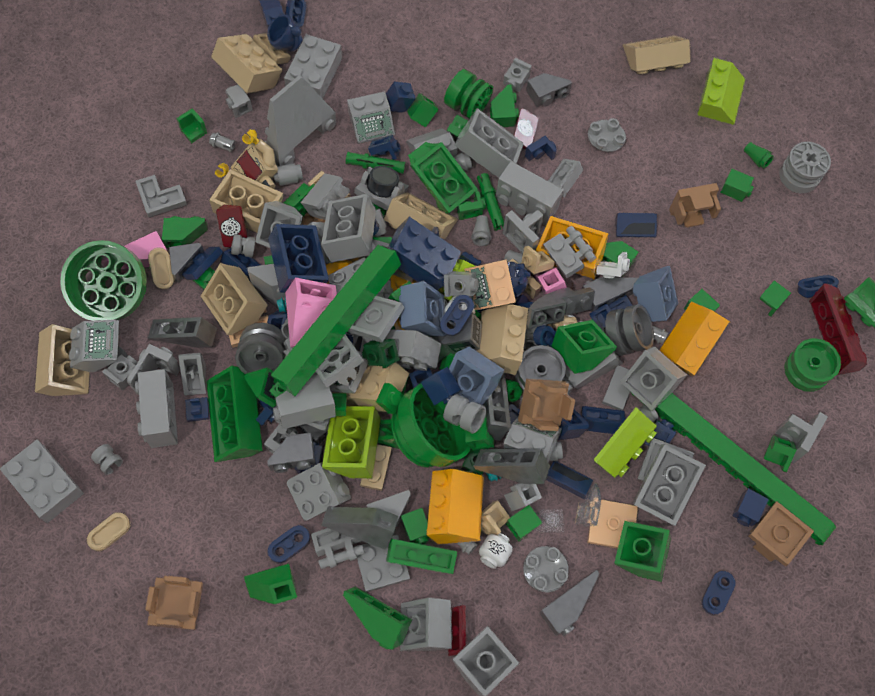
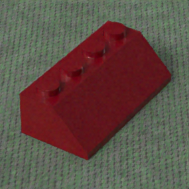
[809,283,867,375]

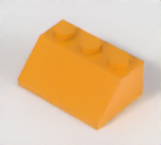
[535,216,609,279]
[659,302,730,376]
[427,469,484,544]

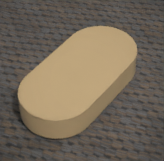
[148,247,174,289]
[87,513,130,551]

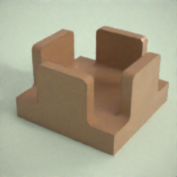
[669,183,721,228]
[518,379,575,431]
[748,502,814,567]
[145,576,203,630]

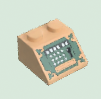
[464,259,516,310]

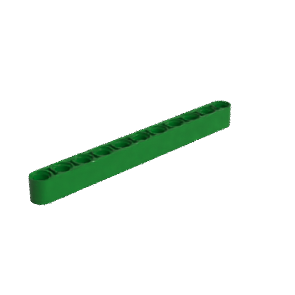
[630,391,836,546]

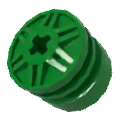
[444,69,493,119]

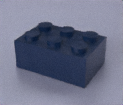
[388,216,461,290]
[268,224,329,293]

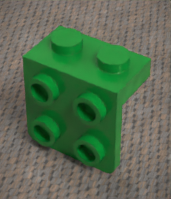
[844,277,875,327]

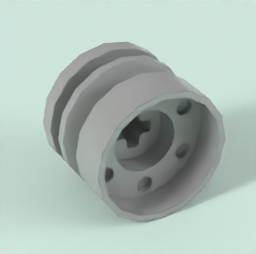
[779,142,831,193]

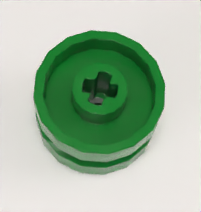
[784,338,841,392]

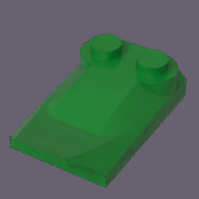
[408,142,478,214]

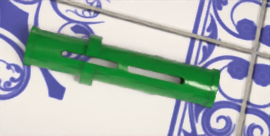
[346,152,406,174]
[477,173,504,231]

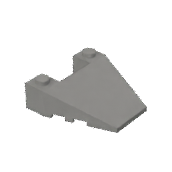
[264,75,336,166]

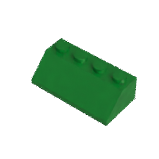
[206,365,262,462]

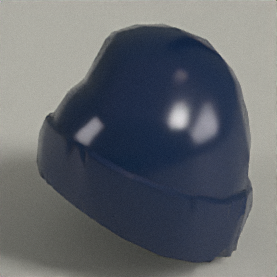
[267,14,303,52]

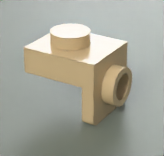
[521,246,555,274]
[481,500,510,535]

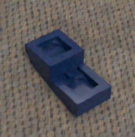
[589,295,633,330]

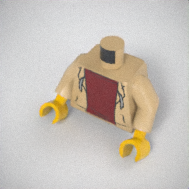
[214,129,278,189]

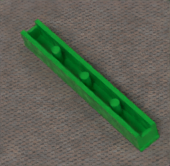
[271,245,401,397]

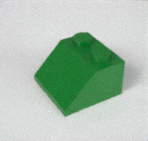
[551,320,617,374]
[614,521,671,582]

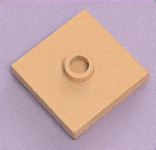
[587,498,638,549]

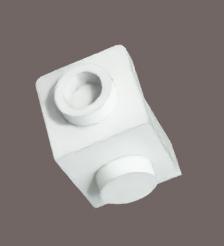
[596,252,630,278]

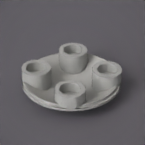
[588,118,626,152]
[523,546,568,592]

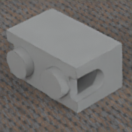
[301,173,350,220]

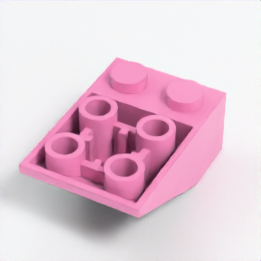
[285,278,337,348]

